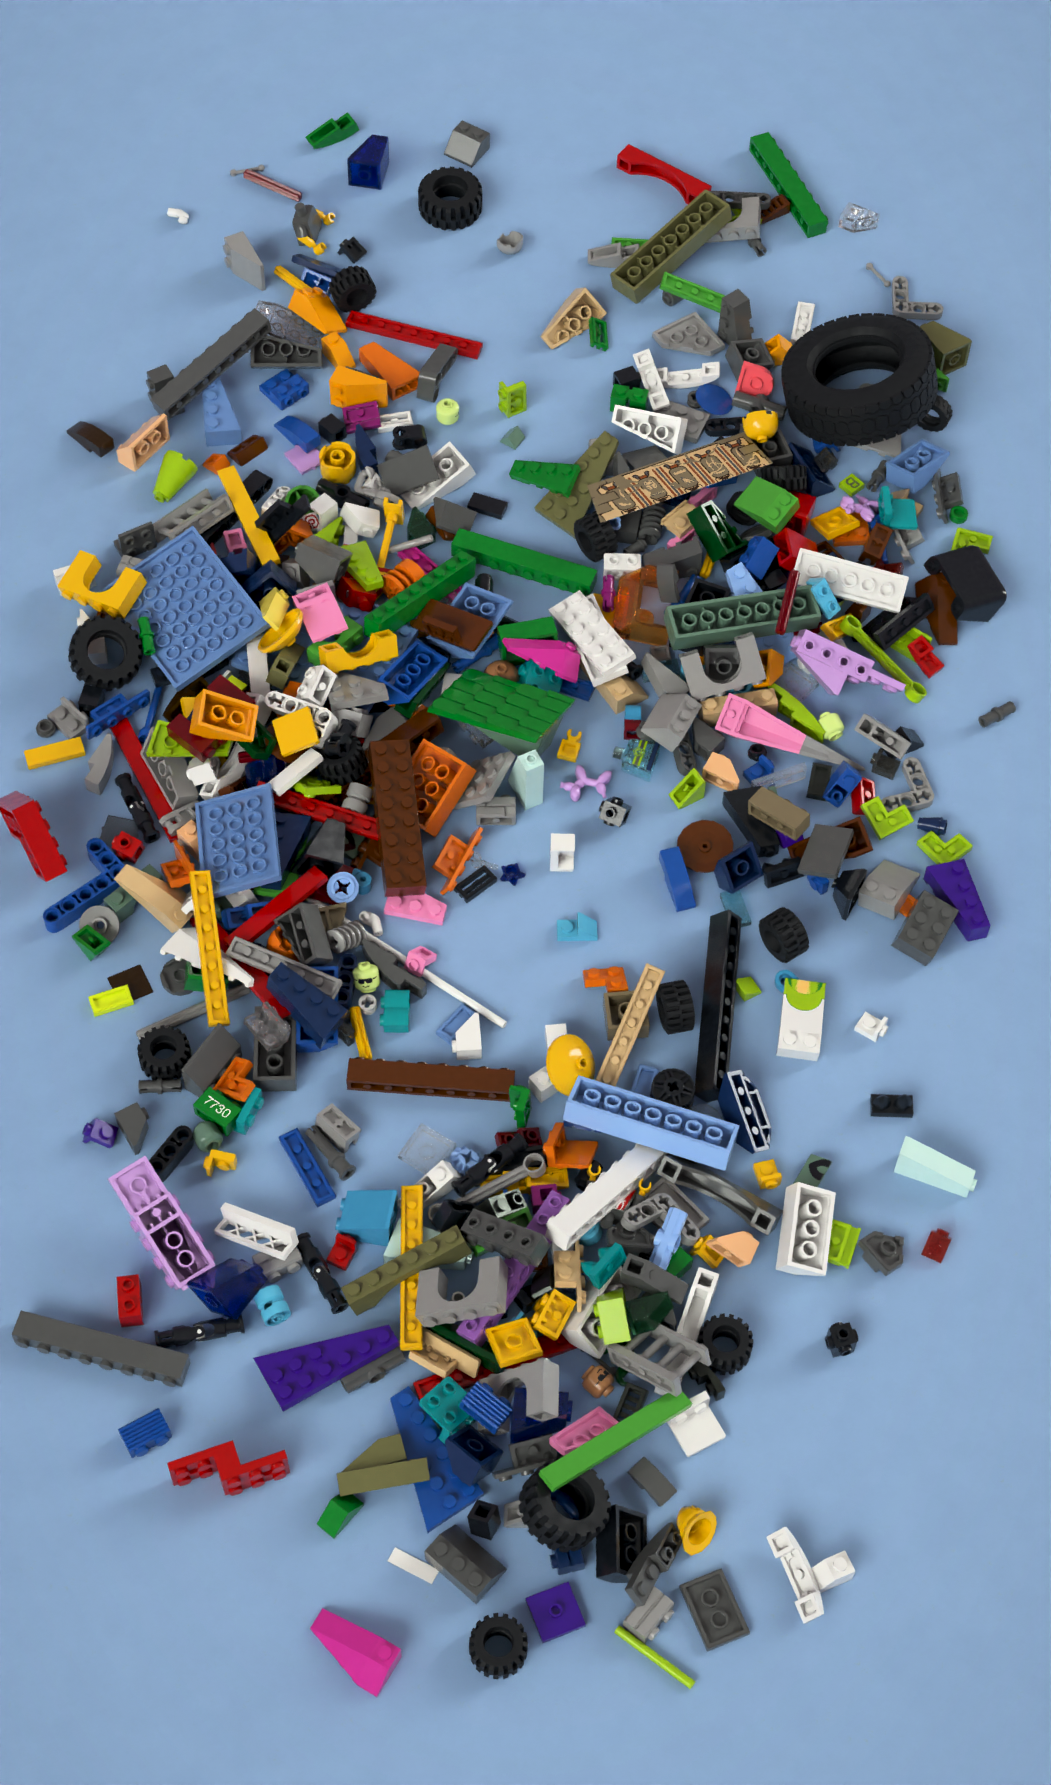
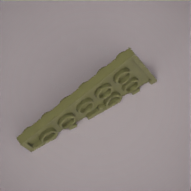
[534,431,619,539]

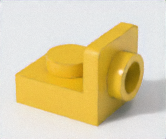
[203,1149,238,1177]
[753,1159,782,1190]
[689,1234,724,1269]

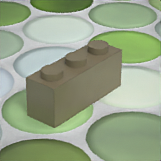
[748,786,810,841]

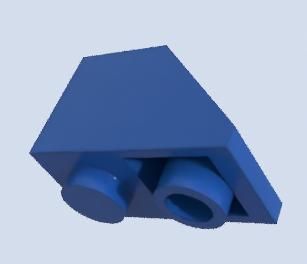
[822,761,862,808]

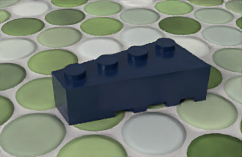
[261,812,312,890]
[266,962,348,1049]

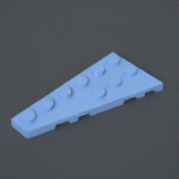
[725,562,798,667]

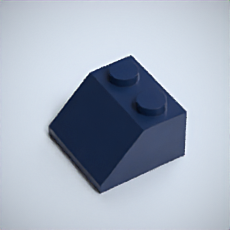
[714,841,764,894]
[445,1424,504,1486]

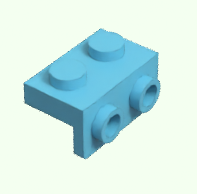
[806,578,841,619]

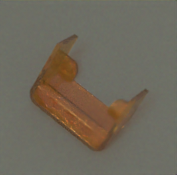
[612,565,679,646]

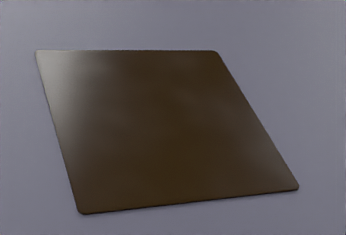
[107,965,153,1000]

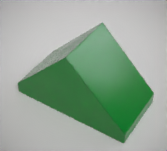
[72,924,111,961]
[666,1246,693,1279]
[317,1494,364,1539]

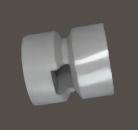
[341,782,373,815]

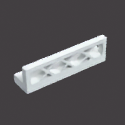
[214,1202,299,1261]

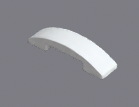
[633,349,670,411]
[656,362,720,389]
[247,633,271,697]
[767,1527,824,1624]

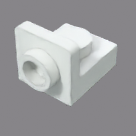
[854,1011,889,1042]

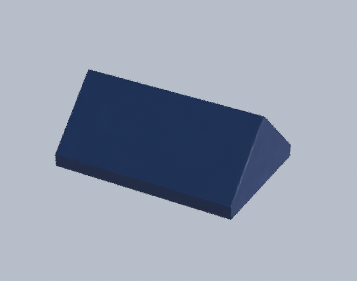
[788,442,835,497]

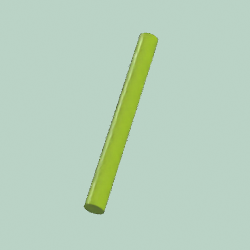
[614,1625,696,1689]

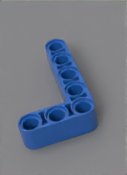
[43,838,125,933]

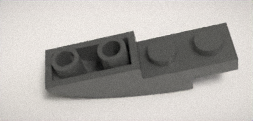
[362,938,427,999]
[625,1522,682,1607]

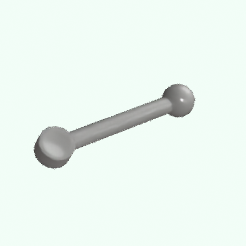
[230,165,265,177]
[866,263,891,287]

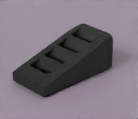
[613,1382,649,1422]

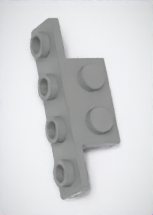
[892,527,925,565]

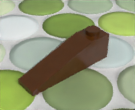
[915,572,958,645]
[787,816,873,859]

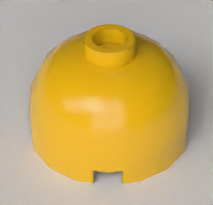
[742,410,778,443]

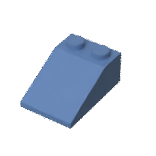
[886,439,950,494]

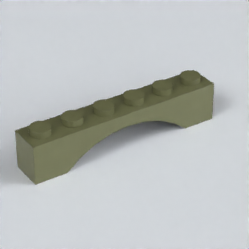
[341,1225,472,1316]

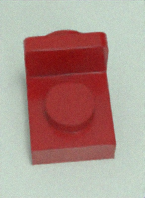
[326,1233,357,1271]

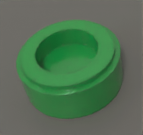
[949,506,968,524]

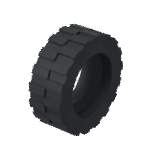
[917,395,953,432]

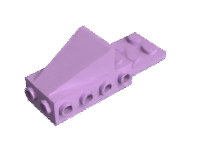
[790,629,906,695]
[107,1156,216,1291]

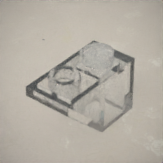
[838,202,879,233]

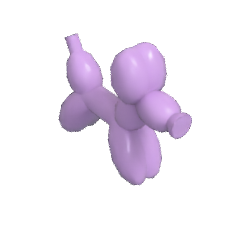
[840,494,879,522]
[560,765,612,802]

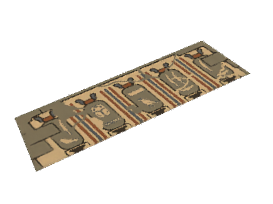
[587,432,773,523]

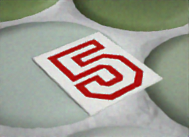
[301,512,320,531]

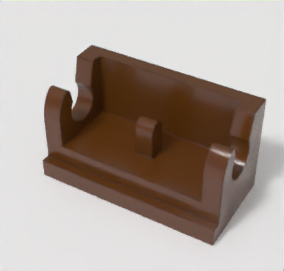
[858,522,893,565]

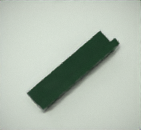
[394,662,450,719]
[236,720,277,760]
[425,1323,506,1374]

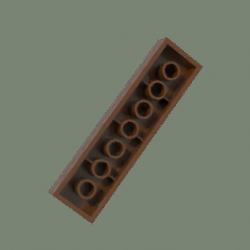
[368,739,427,897]

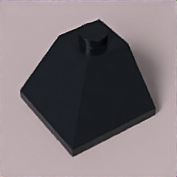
[832,869,867,921]

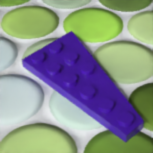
[253,1325,400,1412]

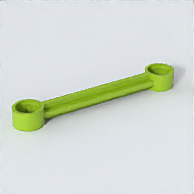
[840,615,927,703]

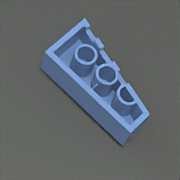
[202,377,242,447]

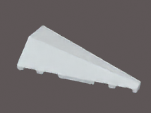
[160,927,254,987]

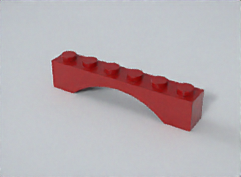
[617,144,712,204]

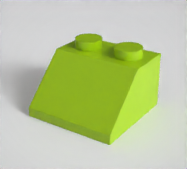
[593,1287,632,1345]

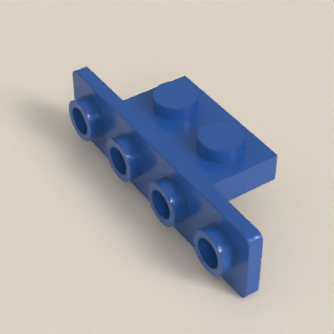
[86,689,150,740]

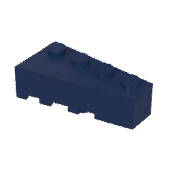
[241,559,297,611]

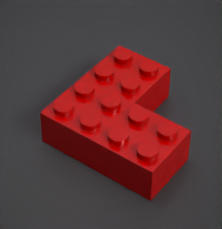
[0,791,68,882]

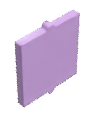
[284,445,320,475]

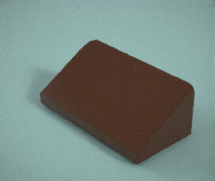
[227,435,268,466]

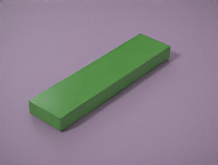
[659,272,725,313]

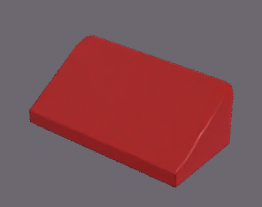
[851,777,875,815]

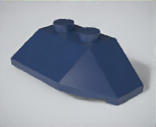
[718,1070,771,1154]

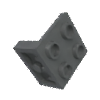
[113,521,157,557]

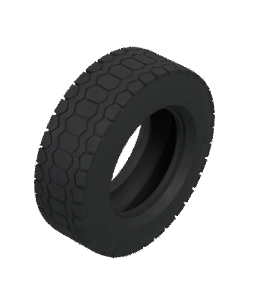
[781,313,938,446]

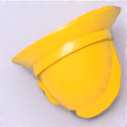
[676,1505,717,1556]

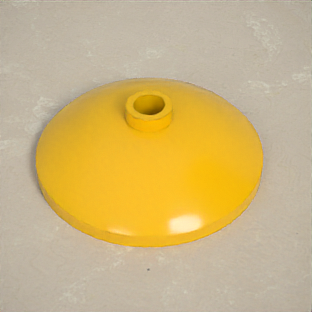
[258,608,303,653]
[546,1034,595,1096]

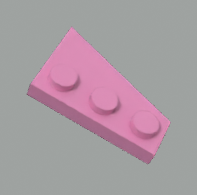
[384,893,447,925]

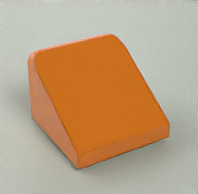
[202,453,230,475]

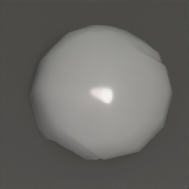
[497,231,523,255]

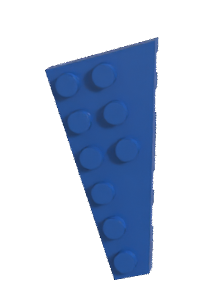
[390,1386,484,1533]

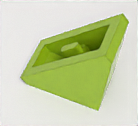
[668,768,706,809]

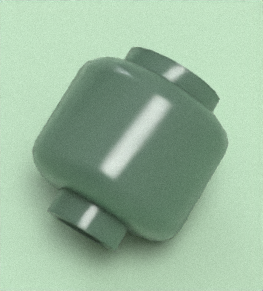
[192,1121,223,1153]

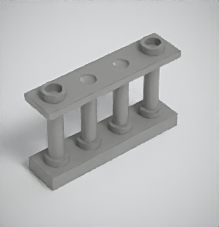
[153,488,235,543]
[607,1315,711,1397]

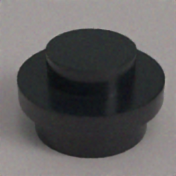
[748,744,767,761]

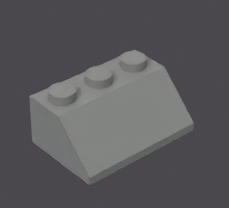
[640,694,702,752]

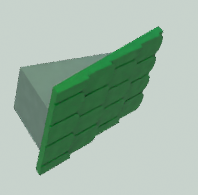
[427,669,576,756]

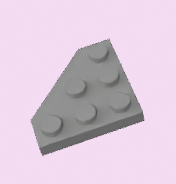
[652,312,725,356]
[327,671,389,711]

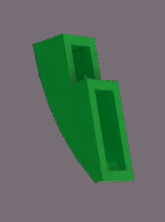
[305,112,359,149]

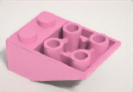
[292,582,349,643]

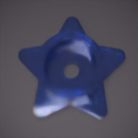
[500,863,525,886]

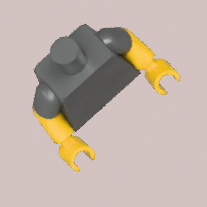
[292,202,335,255]

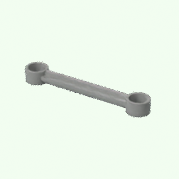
[428,1153,546,1227]

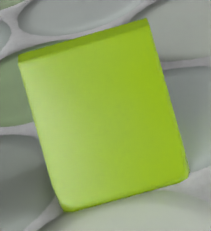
[736,976,761,1002]

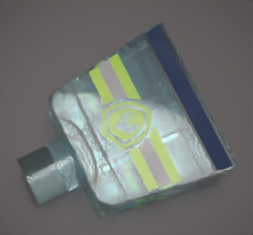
[613,739,660,782]

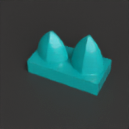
[581,1242,627,1290]

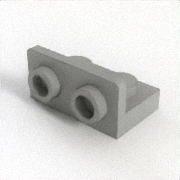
[47,696,89,739]

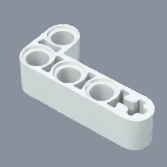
[265,691,338,749]

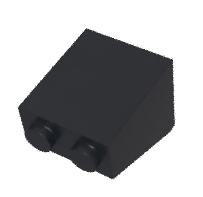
[291,818,345,882]

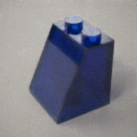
[347,134,389,190]
[187,1258,268,1320]
[510,1387,573,1444]

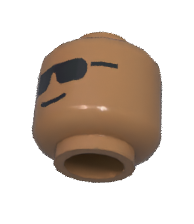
[581,1365,614,1398]

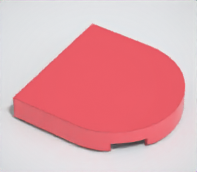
[735,361,774,396]

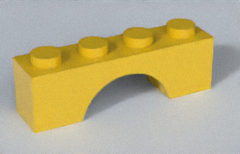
[318,629,399,674]

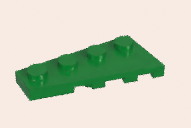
[509,460,581,498]

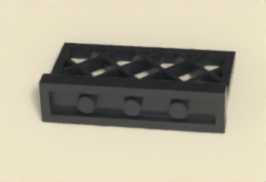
[851,593,935,651]

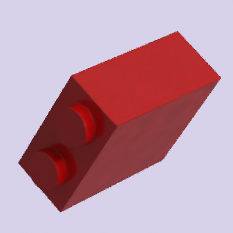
[773,527,818,571]

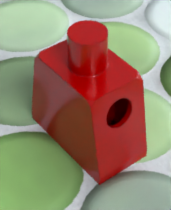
[335,576,377,612]

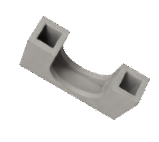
[706,197,761,243]
[679,632,767,702]
[415,1256,508,1327]
[478,1358,559,1437]

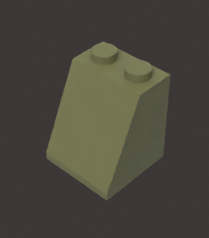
[920,321,972,375]

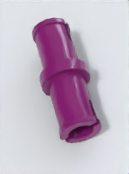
[601,575,616,612]

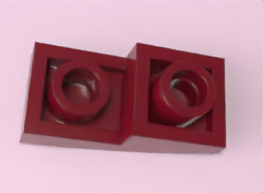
[494,1127,543,1147]

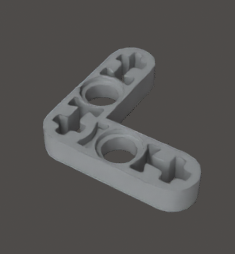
[891,276,943,320]
[881,757,934,813]
[621,1193,700,1246]

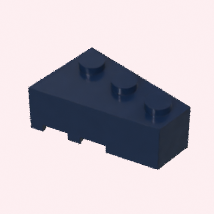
[217,548,260,584]

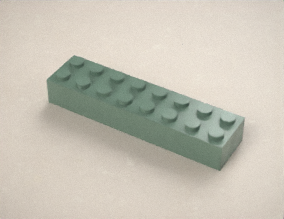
[663,585,822,650]

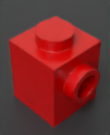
[112,831,145,864]

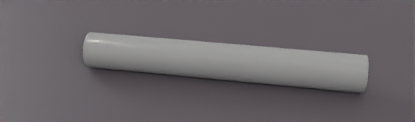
[380,534,433,554]

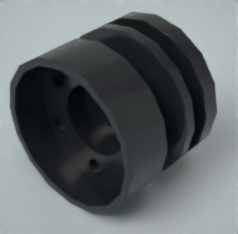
[650,1068,695,1110]

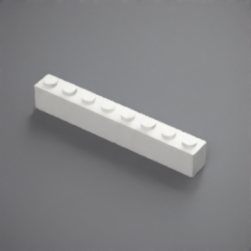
[545,1143,667,1251]

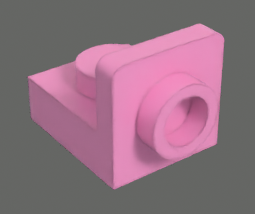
[404,946,437,977]

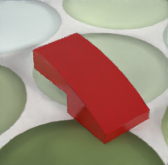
[907,635,945,679]

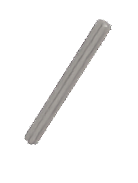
[136,983,251,1040]

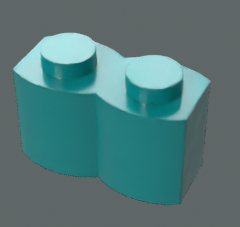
[380,990,410,1033]

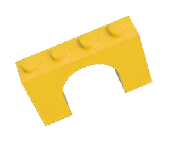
[57,550,147,619]

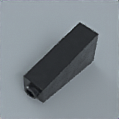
[722,786,780,857]

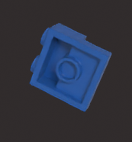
[259,368,309,410]

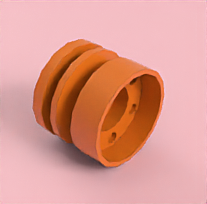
[382,558,426,600]

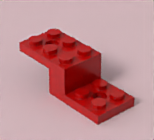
[167,1440,290,1496]

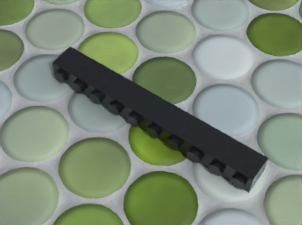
[694,909,742,1103]

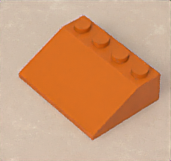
[411,738,477,837]

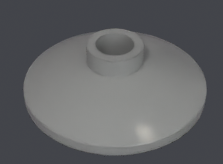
[79,905,120,943]

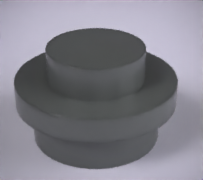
[36,719,56,738]

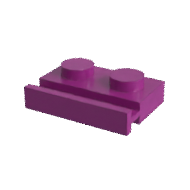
[342,401,382,434]

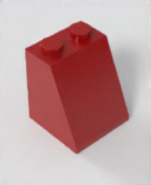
[771,491,816,536]

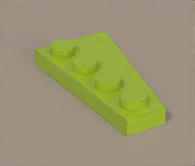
[341,540,384,591]
[146,720,233,757]
[271,767,342,798]

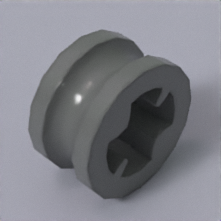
[687,391,701,409]

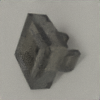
[814,447,838,473]

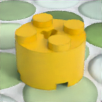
[319,441,356,484]

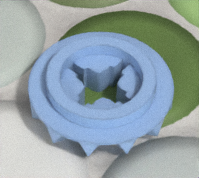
[327,872,359,903]
[450,1145,483,1175]

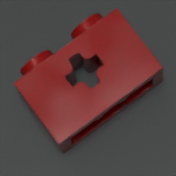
[116,1274,144,1327]

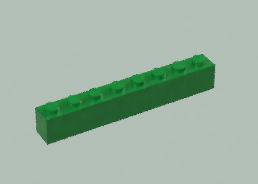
[749,132,828,238]
[451,528,598,597]
[364,551,476,638]

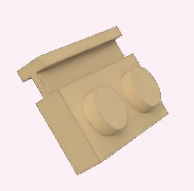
[661,499,697,539]

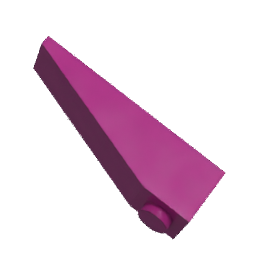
[502,638,581,684]
[310,1608,402,1697]

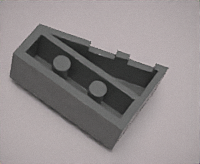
[273,902,333,967]

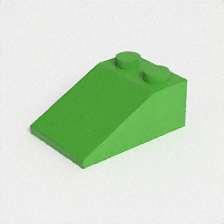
[734,476,800,534]

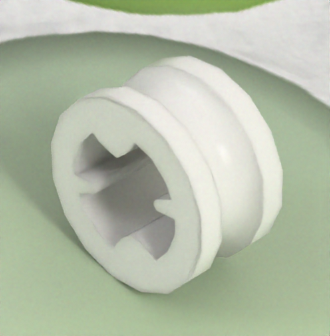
[358,994,377,1015]

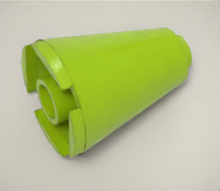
[153,450,198,503]

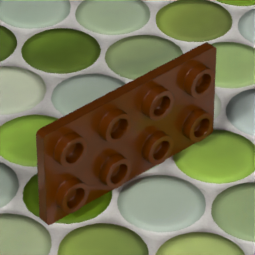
[412,599,493,652]

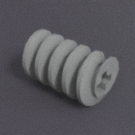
[326,920,367,954]

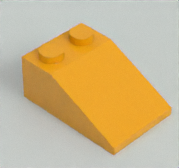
[288,287,347,334]
[329,365,388,408]
[189,689,259,743]

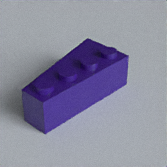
[923,859,991,941]

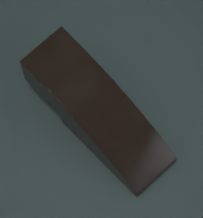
[67,421,115,457]
[163,675,209,722]

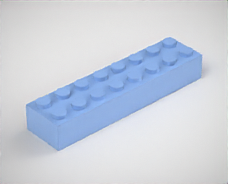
[563,1075,740,1171]

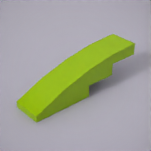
[768,683,825,744]

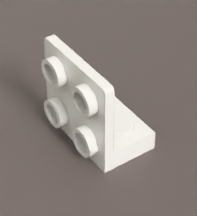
[667,1390,726,1457]

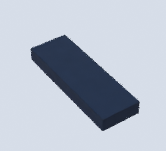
[291,254,342,277]

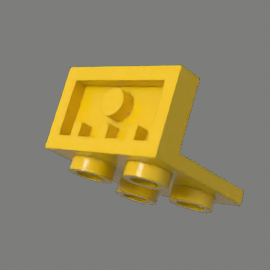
[528,1289,576,1341]

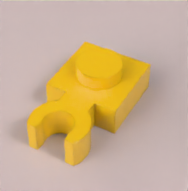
[557,729,582,763]

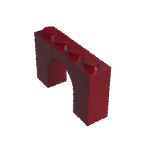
[166,674,256,763]

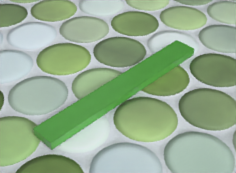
[538,1391,693,1492]

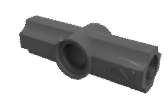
[732,391,787,421]
[340,1346,406,1394]

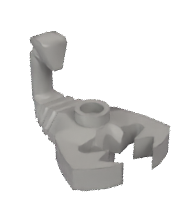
[354,466,405,509]

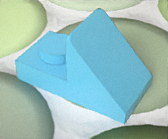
[557,912,598,941]

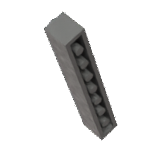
[150,308,272,421]
[12,1310,191,1387]

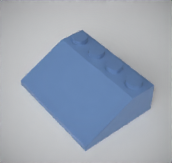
[426,582,514,659]

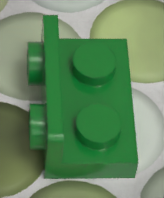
[509,1085,532,1129]

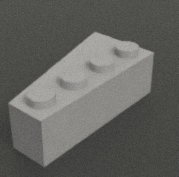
[140,727,199,811]

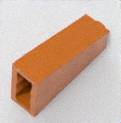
[359,342,420,401]

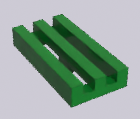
[588,317,608,351]

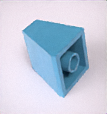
[335,1190,398,1247]

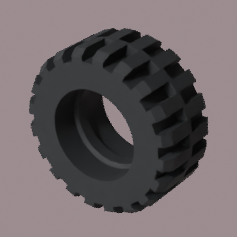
[418,166,482,231]
[68,615,143,691]
[519,1458,611,1552]

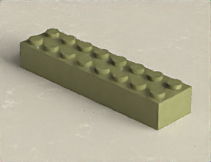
[610,189,732,304]

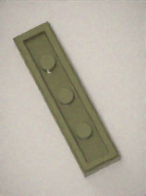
[336,1457,430,1496]

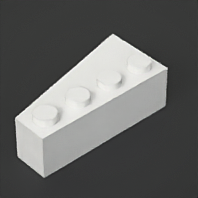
[611,405,688,454]

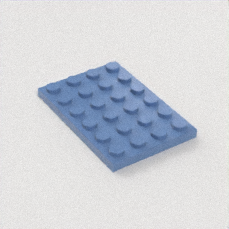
[195,783,282,898]

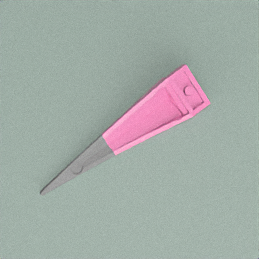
[715,693,865,771]

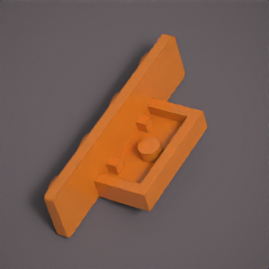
[432,827,483,895]
[160,840,196,888]

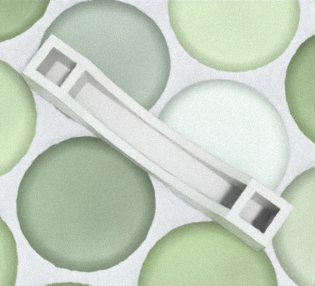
[199,692,272,800]
[654,1267,720,1396]

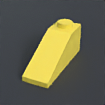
[259,587,290,631]

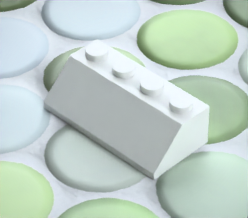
[776,1182,836,1276]
[561,1266,641,1359]

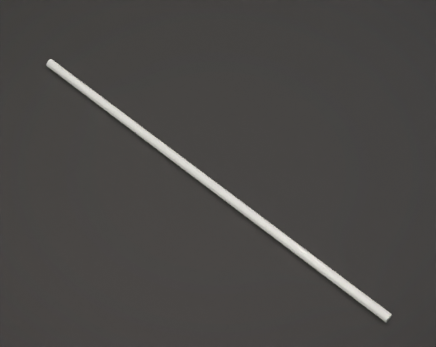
[305,897,507,1028]

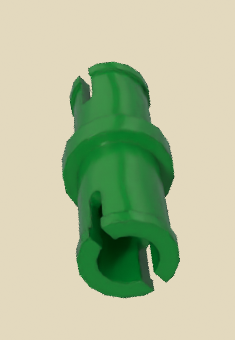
[137,617,156,656]

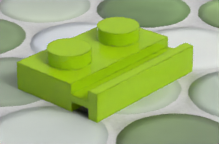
[828,1219,861,1269]

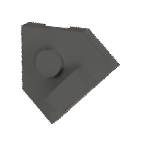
[606,1220,652,1257]
[858,1231,904,1276]

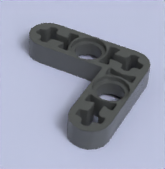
[636,721,697,776]

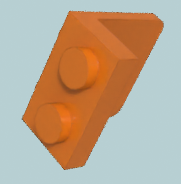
[543,1122,599,1169]

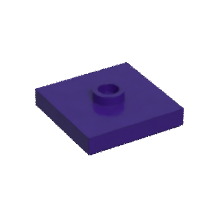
[525,1581,586,1644]

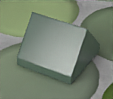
[500,426,525,450]

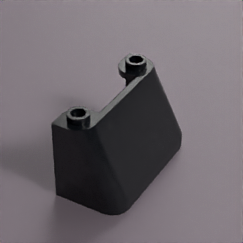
[924,545,1007,622]

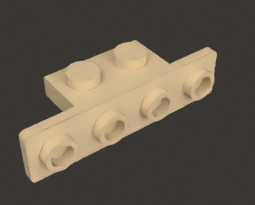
[553,1240,586,1312]
[408,1327,481,1378]

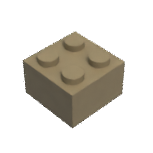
[603,990,650,1041]

